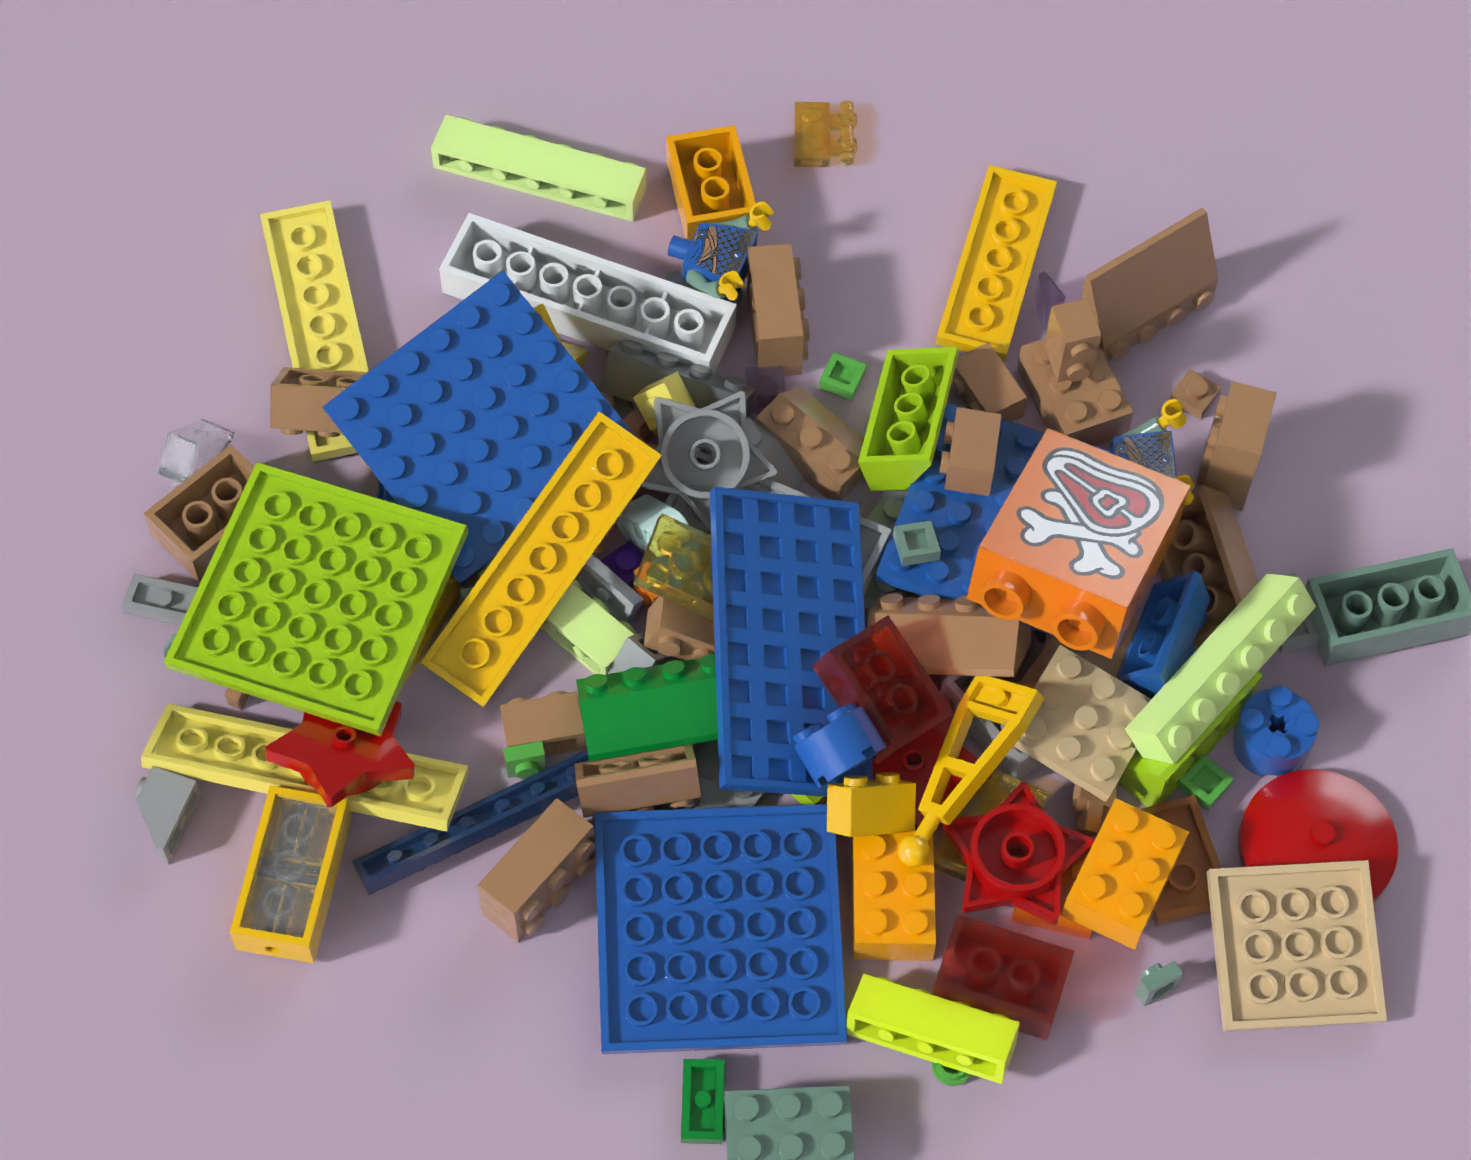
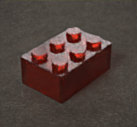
[812,615,954,765]
[932,914,1074,1041]

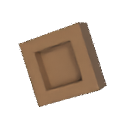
[1170,369,1221,419]

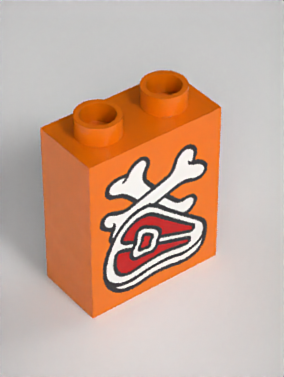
[966,428,1191,659]

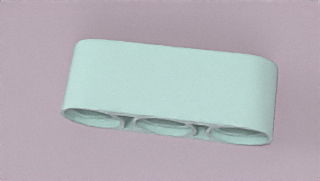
[616,494,693,558]

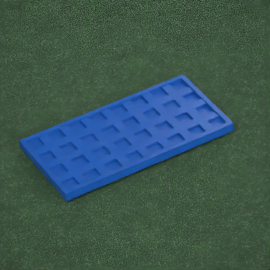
[710,487,873,797]

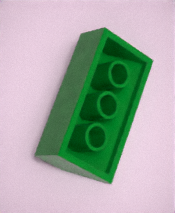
[576,654,718,762]

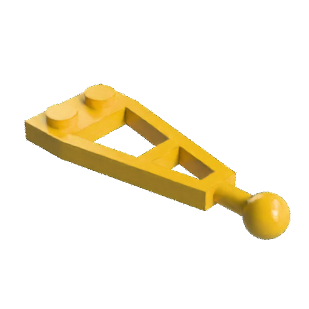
[898,676,1045,867]

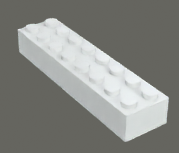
[439,213,737,374]

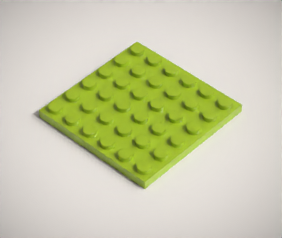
[163,462,469,736]

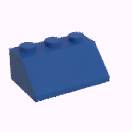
[1116,571,1210,699]

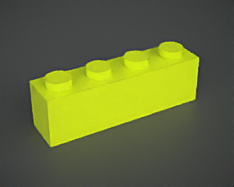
[846,973,1020,1084]

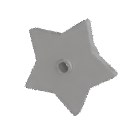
[641,391,777,530]

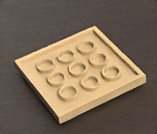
[1206,860,1387,1032]

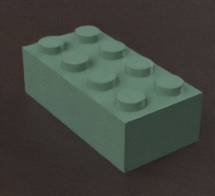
[1305,548,1471,666]

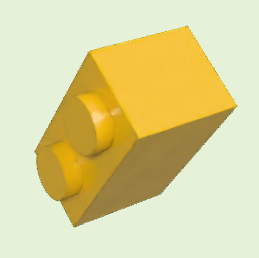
[827,773,916,837]

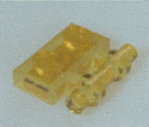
[794,100,858,167]

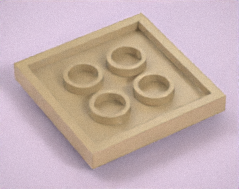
[1014,645,1151,802]

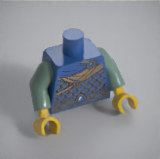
[668,201,774,304]
[1108,399,1195,505]

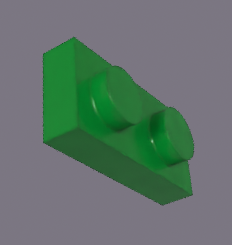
[681,1059,725,1144]

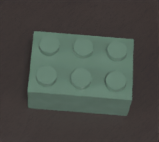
[724,1086,854,1160]

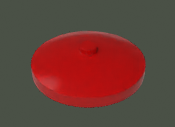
[1238,769,1398,903]

